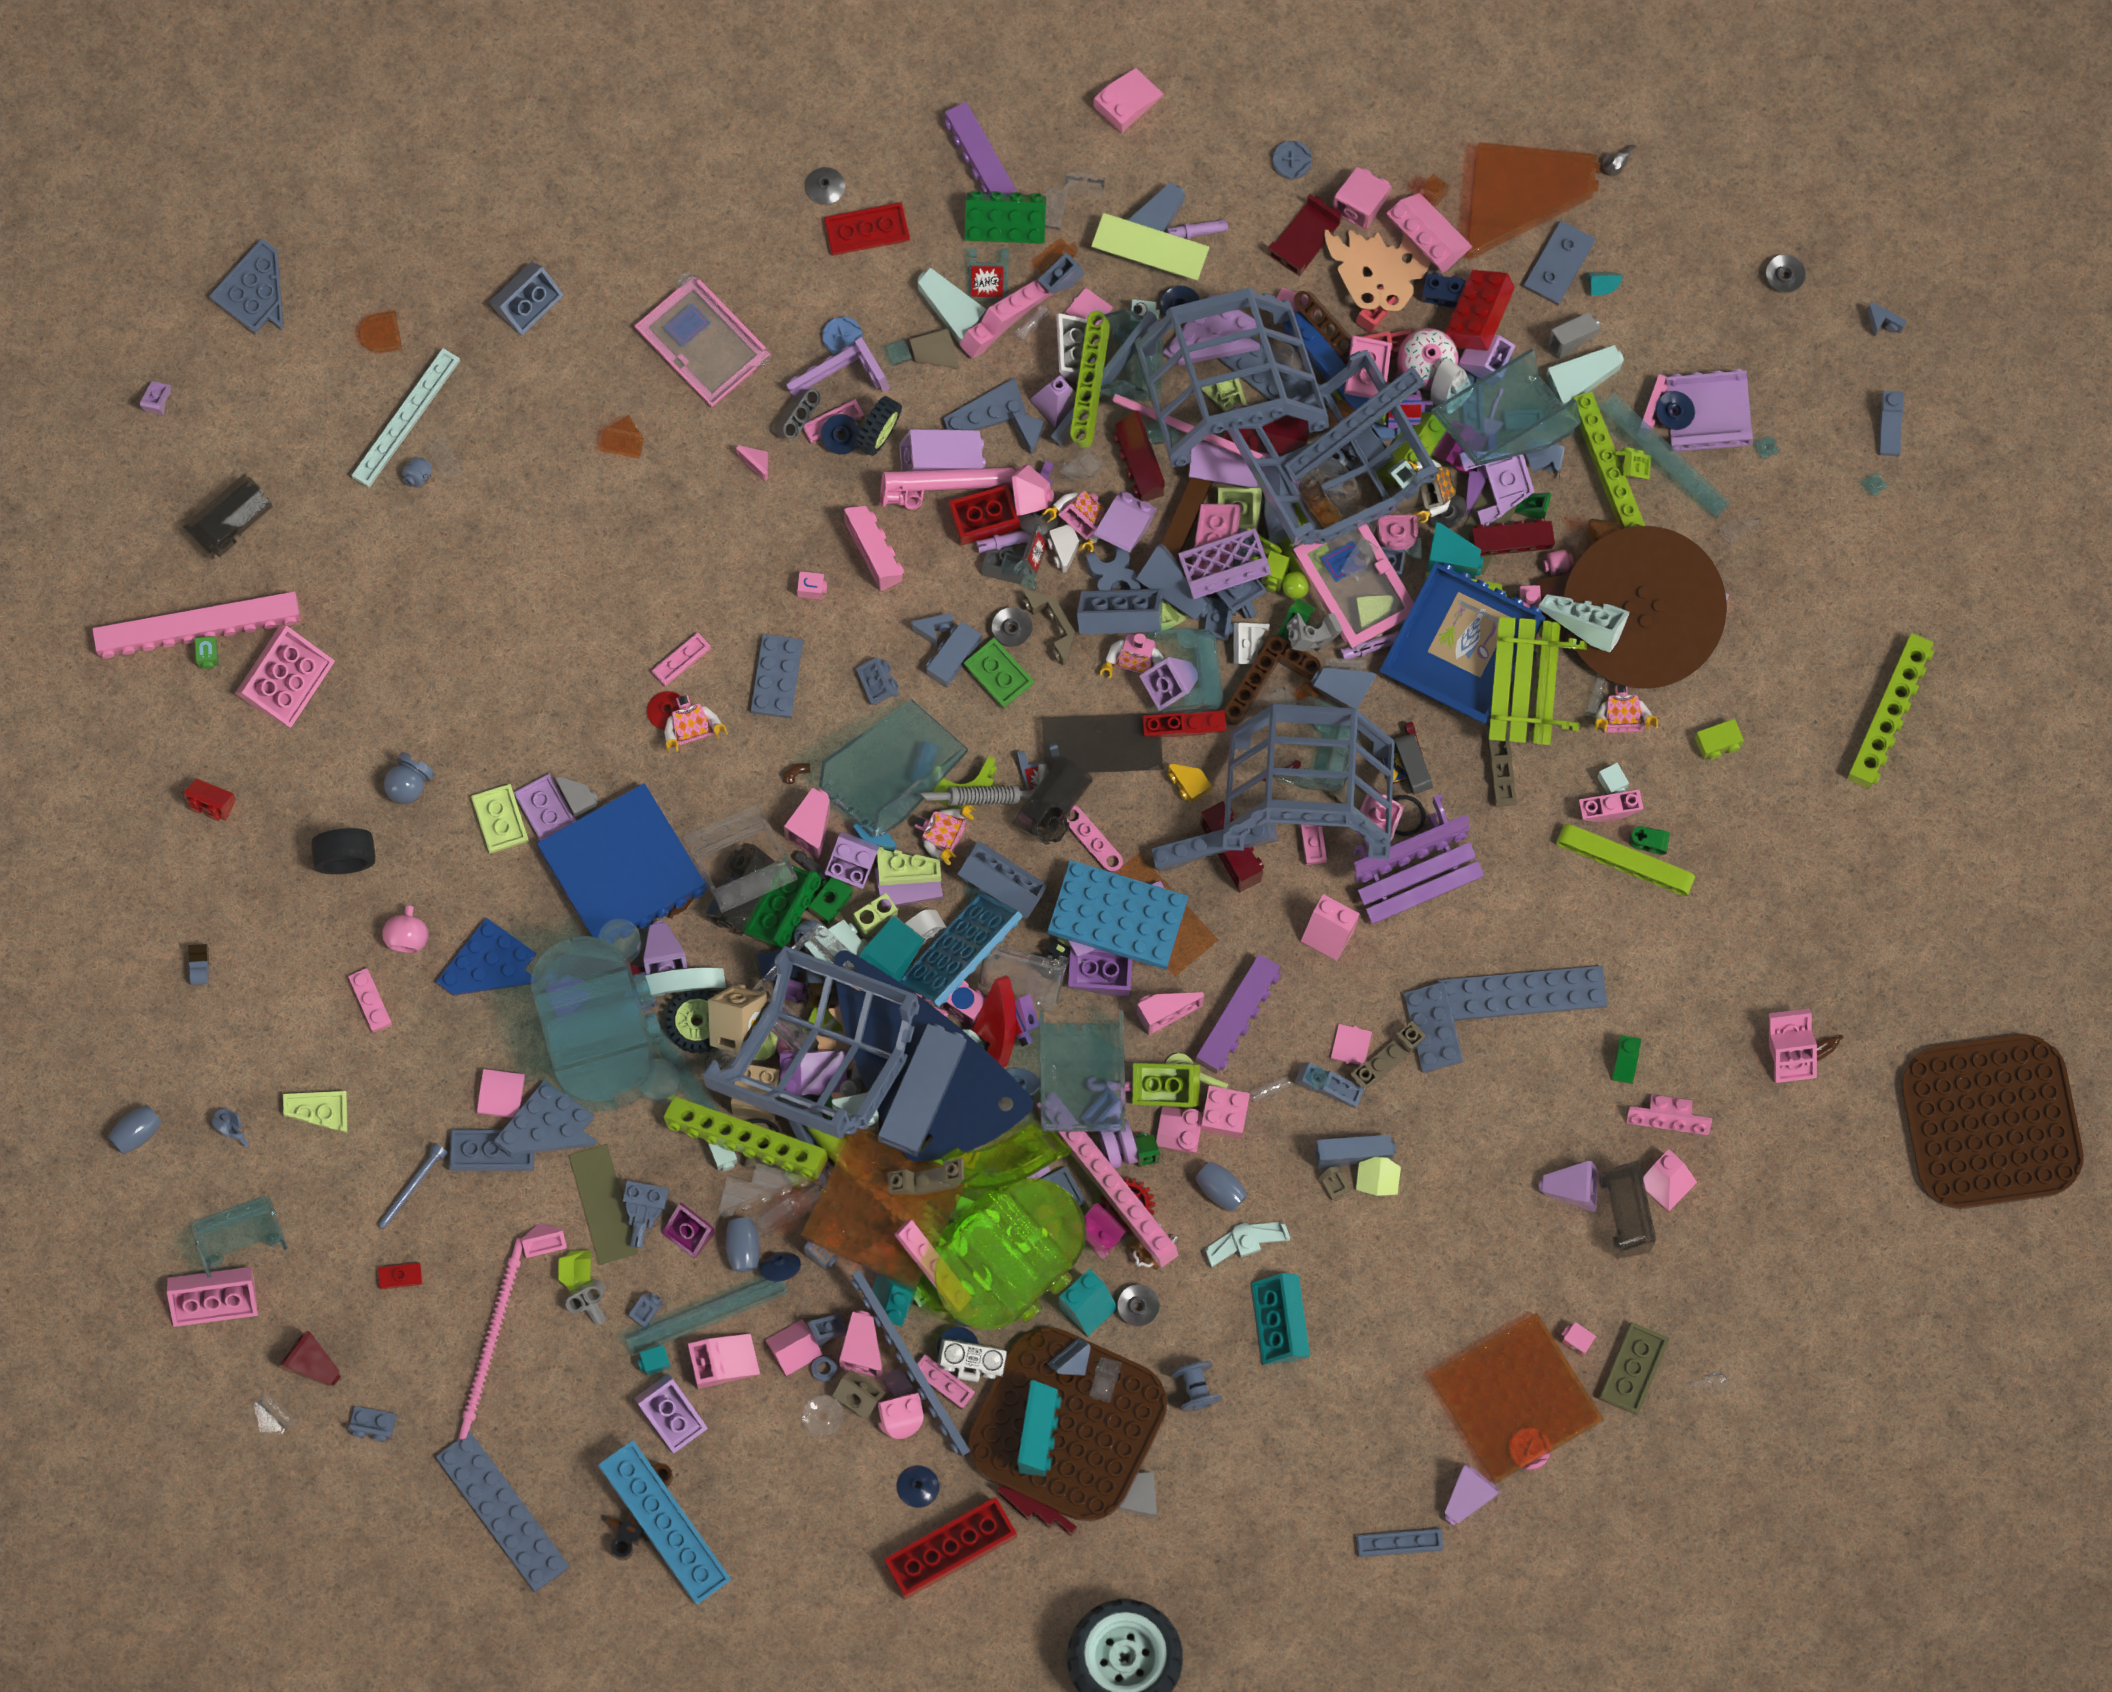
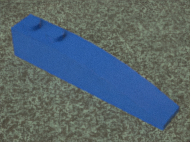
[1283,311,1370,411]

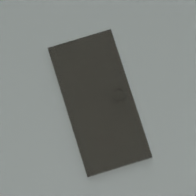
[1042,713,1163,774]

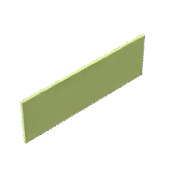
[1091,213,1210,281]

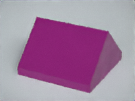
[662,1202,715,1258]

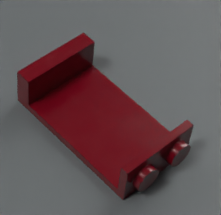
[1267,194,1342,277]

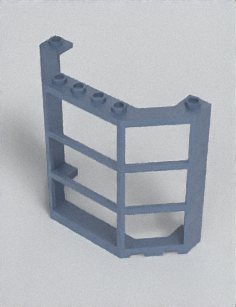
[1134,288,1329,467]
[1227,350,1438,545]
[1223,704,1394,859]
[703,946,919,1139]

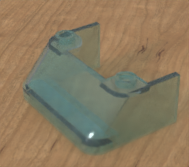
[1101,308,1163,401]
[1154,628,1223,714]
[1276,696,1360,791]
[191,1197,288,1278]

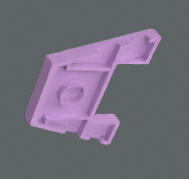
[1458,452,1535,527]

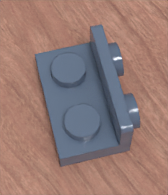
[856,657,900,705]
[348,1406,397,1442]

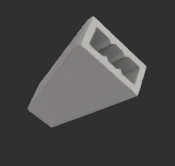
[1117,1472,1157,1518]

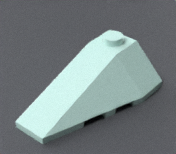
[1538,594,1629,652]

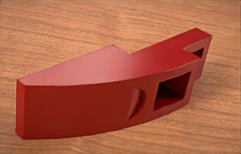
[1143,710,1226,737]

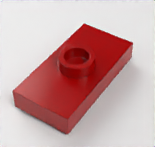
[378,1263,423,1289]

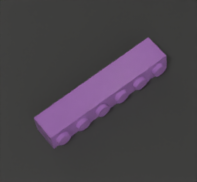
[944,102,1017,194]
[1195,954,1281,1074]

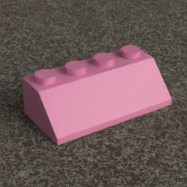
[1387,193,1472,274]
[844,506,904,591]
[167,1267,258,1327]

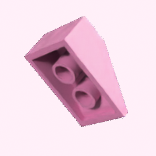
[1094,68,1164,133]
[1136,992,1204,1035]

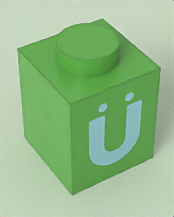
[195,636,219,669]

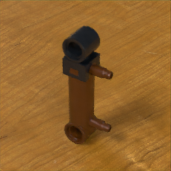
[606,1463,673,1561]

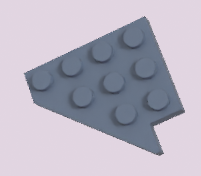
[209,239,284,334]
[494,1080,597,1156]

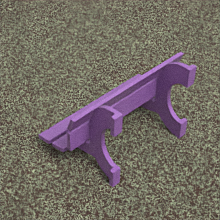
[1353,794,1484,925]

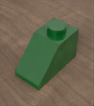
[1277,599,1315,643]
[1612,1035,1641,1084]
[1134,1133,1160,1167]

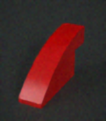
[972,975,1016,1067]

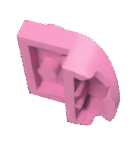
[877,1392,923,1439]

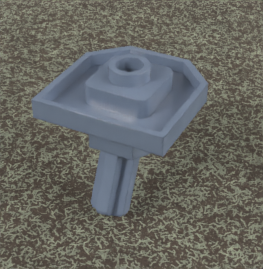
[1216,579,1266,619]

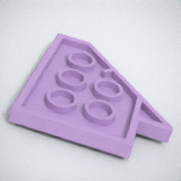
[1163,294,1261,366]

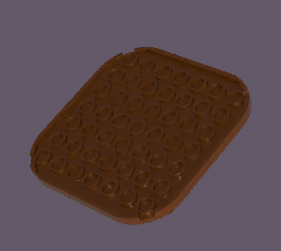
[1902,1034,2083,1209]
[969,1327,1167,1521]

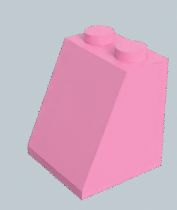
[1333,167,1391,231]
[784,788,830,860]
[1301,894,1360,961]
[840,1310,882,1379]

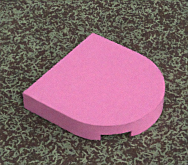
[1376,514,1418,550]

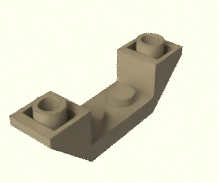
[1022,590,1075,666]
[1350,1021,1426,1090]
[888,1158,964,1195]

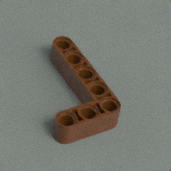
[1225,636,1321,725]

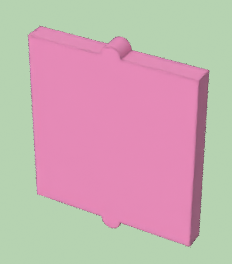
[1065,287,1113,325]
[1331,1024,1372,1066]

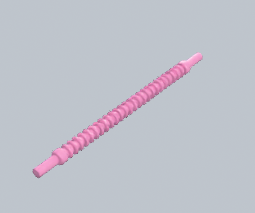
[458,1238,523,1440]

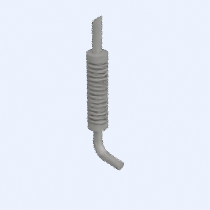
[919,763,1047,805]

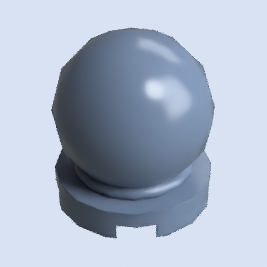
[384,752,435,804]

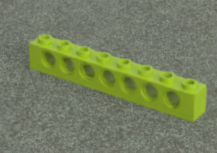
[1571,391,1645,529]
[1847,632,1935,789]
[664,1096,828,1180]

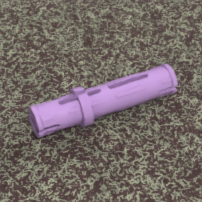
[1167,219,1228,239]
[976,530,1032,553]
[1340,631,1399,661]

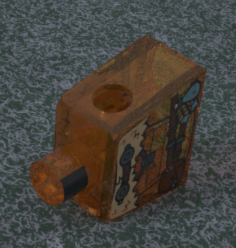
[1303,482,1342,528]

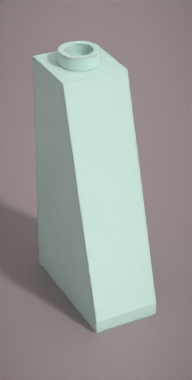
[917,268,987,344]
[1546,345,1624,410]

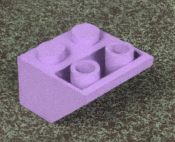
[1458,335,1516,385]
[825,831,880,889]

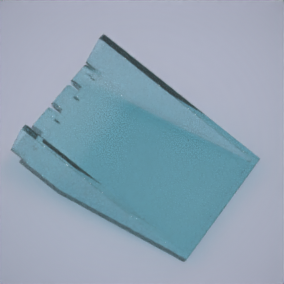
[1431,349,1581,466]
[819,699,968,838]
[1038,1010,1126,1132]

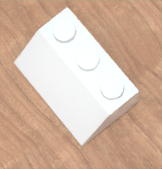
[1057,314,1095,383]

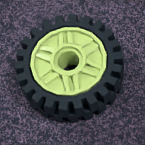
[855,396,902,456]
[666,990,716,1054]

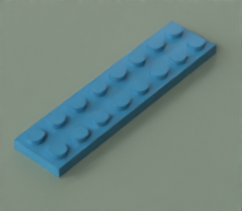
[598,1440,731,1605]

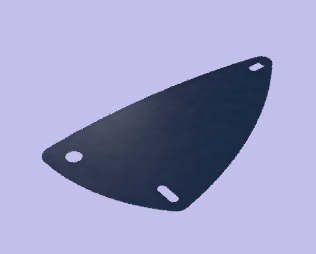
[834,950,1033,1162]

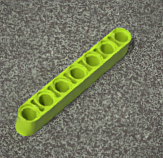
[1070,310,1110,448]
[1556,824,1696,896]

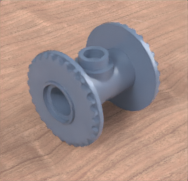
[1172,1361,1222,1412]

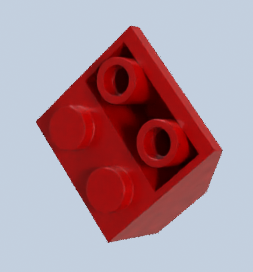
[184,778,236,821]

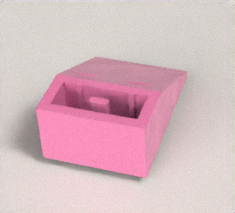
[688,1334,760,1389]

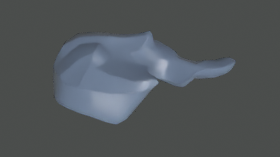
[212,1109,249,1148]

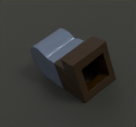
[188,944,209,985]
[803,970,832,1008]

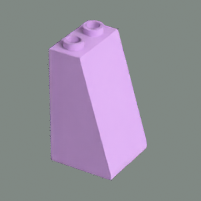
[899,429,985,471]

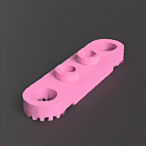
[1062,806,1123,873]

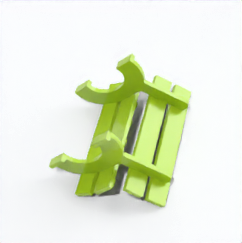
[1489,617,1587,745]

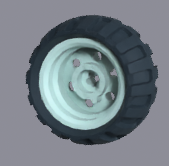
[1067,1599,1183,1692]

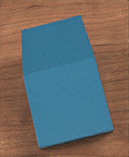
[853,821,897,852]

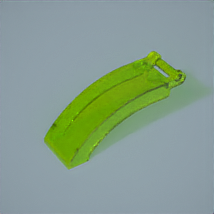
[941,1121,1072,1189]

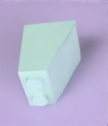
[804,920,868,985]

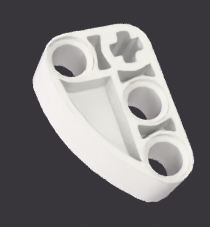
[1431,358,1472,415]
[905,909,947,945]

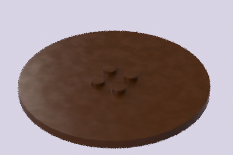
[1564,526,1727,689]

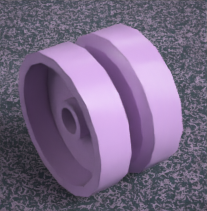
[1097,1118,1139,1169]

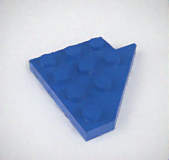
[436,918,538,996]

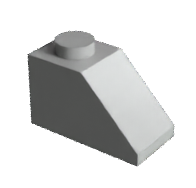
[556,777,599,819]

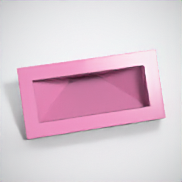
[736,445,768,481]
[521,1223,567,1258]

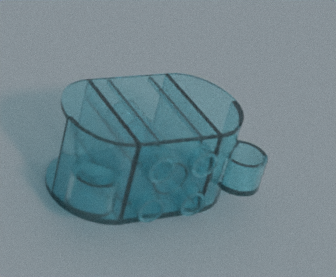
[531,919,681,1111]

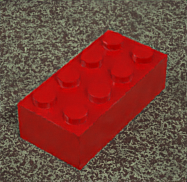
[1445,269,1515,351]

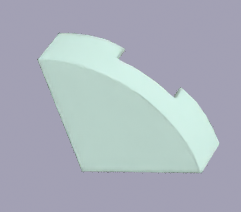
[1405,538,1422,559]

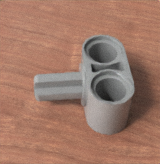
[566,1279,606,1325]

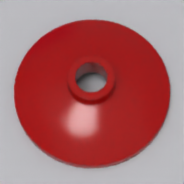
[647,691,681,730]

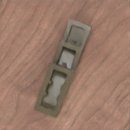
[1486,726,1517,807]

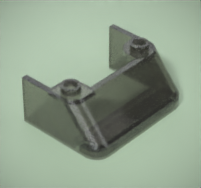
[1599,1161,1656,1259]

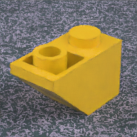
[1167,764,1212,804]

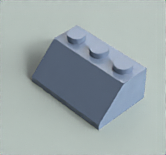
[489,262,564,335]

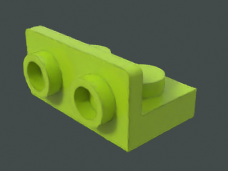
[1615,448,1651,480]

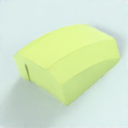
[1218,487,1262,531]

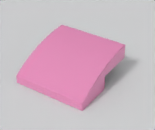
[477,1069,525,1118]

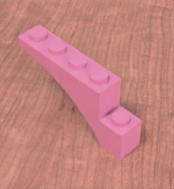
[959,278,1053,359]

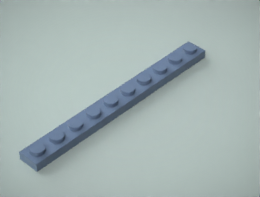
[851,1270,970,1456]

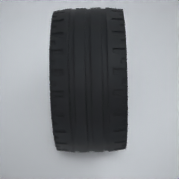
[312,828,375,875]

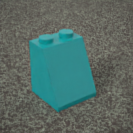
[1427,522,1484,580]
[1059,1269,1118,1337]

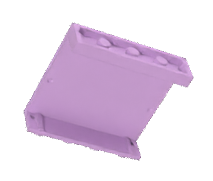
[1666,369,1753,452]

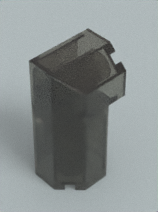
[183,474,273,560]
[1012,755,1094,845]
[705,843,781,936]

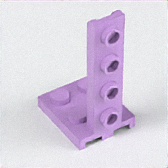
[786,337,890,395]

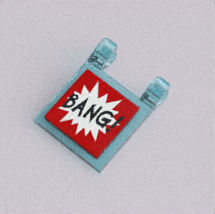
[968,248,1009,302]
[1014,524,1048,591]

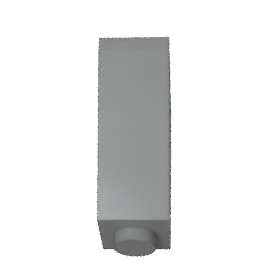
[1548,313,1600,360]

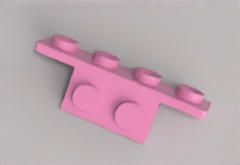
[1627,1095,1712,1135]

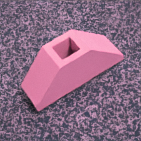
[1579,790,1644,823]

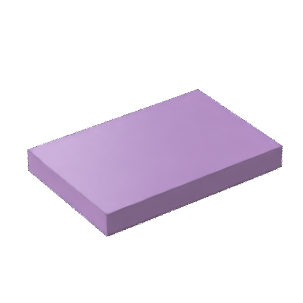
[513,773,576,841]
[875,868,943,909]

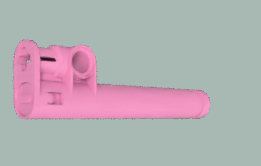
[880,467,1021,510]

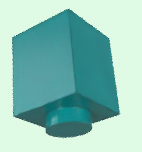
[637,1345,671,1376]

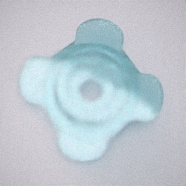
[1756,437,1779,459]
[1864,473,1888,496]
[1306,1067,1331,1091]

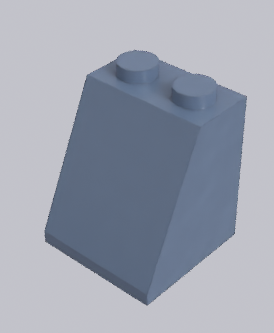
[1311,668,1377,709]

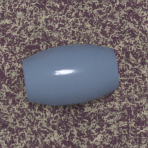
[108,1105,162,1155]
[1195,1161,1248,1212]
[726,1218,760,1272]

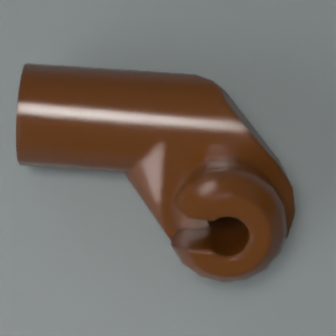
[783,763,811,784]

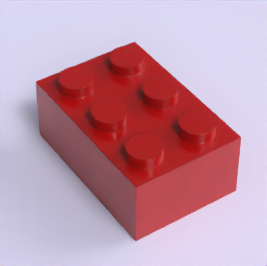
[949,484,1019,546]

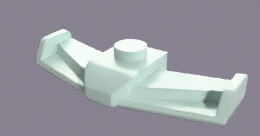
[1204,1221,1290,1268]

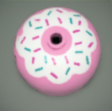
[1397,328,1458,390]

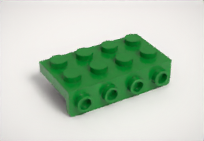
[965,191,1046,244]
[743,861,821,949]

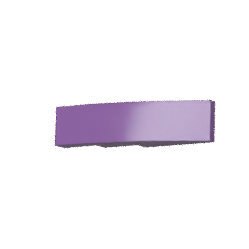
[1466,435,1497,516]

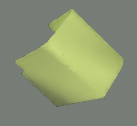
[853,893,898,938]

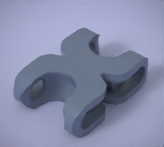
[1086,545,1141,591]

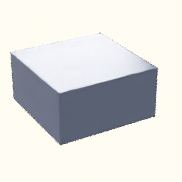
[1376,546,1406,578]

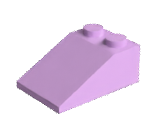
[1094,491,1157,552]
[634,1374,708,1454]

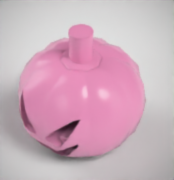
[382,906,429,953]

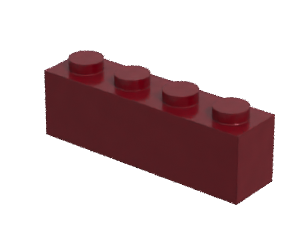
[1469,519,1555,556]

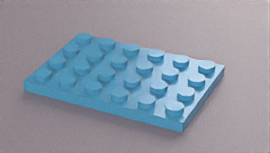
[1047,860,1189,970]
[900,892,1023,1007]

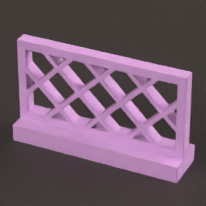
[1178,528,1271,599]

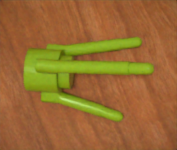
[1247,527,1282,561]

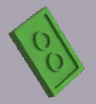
[963,638,1035,709]

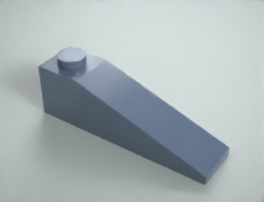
[1264,456,1299,544]

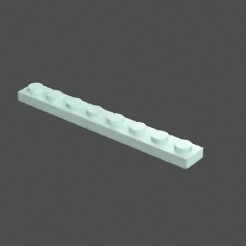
[352,348,460,488]

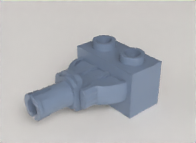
[623,1181,670,1249]

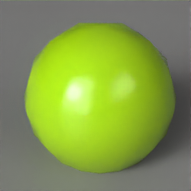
[1282,571,1310,599]

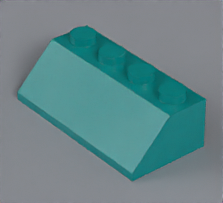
[1251,1273,1310,1365]
[1018,1380,1062,1477]

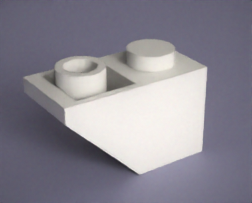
[1047,524,1079,573]

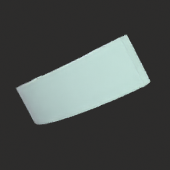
[641,968,726,997]

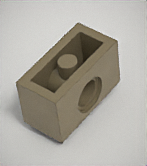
[833,1369,886,1419]

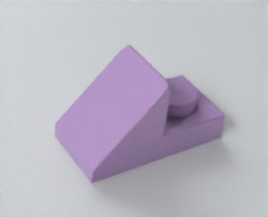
[140,381,171,416]

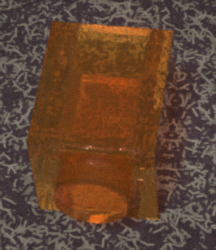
[1420,174,1449,208]

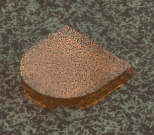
[359,310,402,353]

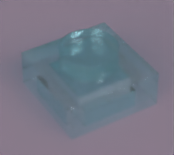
[886,340,912,366]

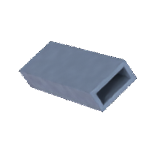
[878,1024,967,1157]

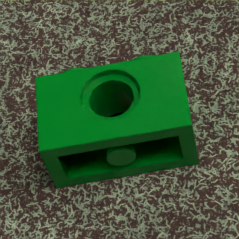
[808,877,854,926]

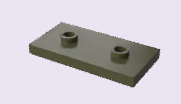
[1599,1322,1670,1416]

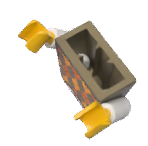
[1408,459,1456,523]

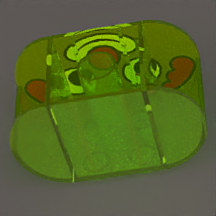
[917,1178,1086,1330]

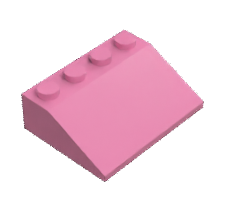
[235,626,335,728]

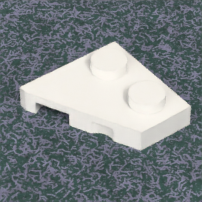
[1234,623,1269,664]

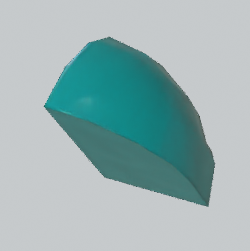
[1587,272,1623,296]

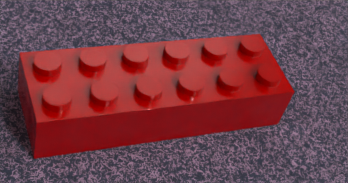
[884,1497,1017,1600]

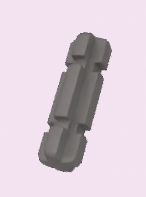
[795,851,830,883]

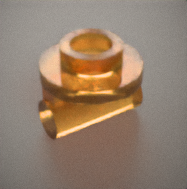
[1296,682,1318,706]

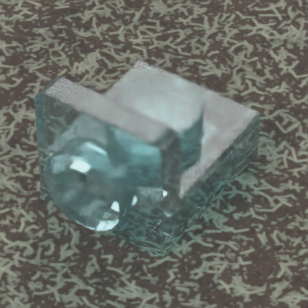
[1148,422,1180,446]

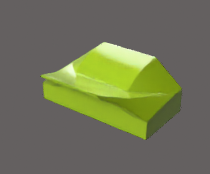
[558,1250,592,1293]

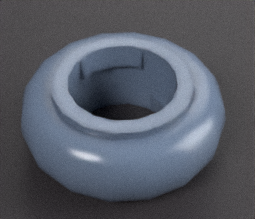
[811,1356,837,1382]

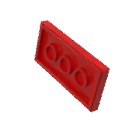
[824,202,910,256]

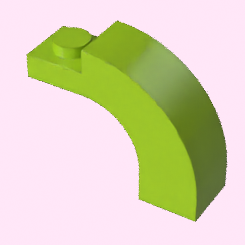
[933,756,998,808]

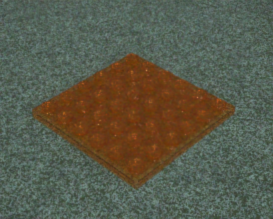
[800,1128,969,1290]
[1429,1313,1604,1484]

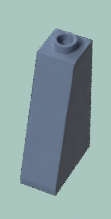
[1127,182,1185,233]
[1136,544,1211,620]
[1315,1135,1396,1170]

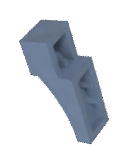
[1879,391,1904,457]
[1295,1062,1364,1108]

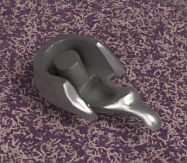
[1602,145,1636,176]

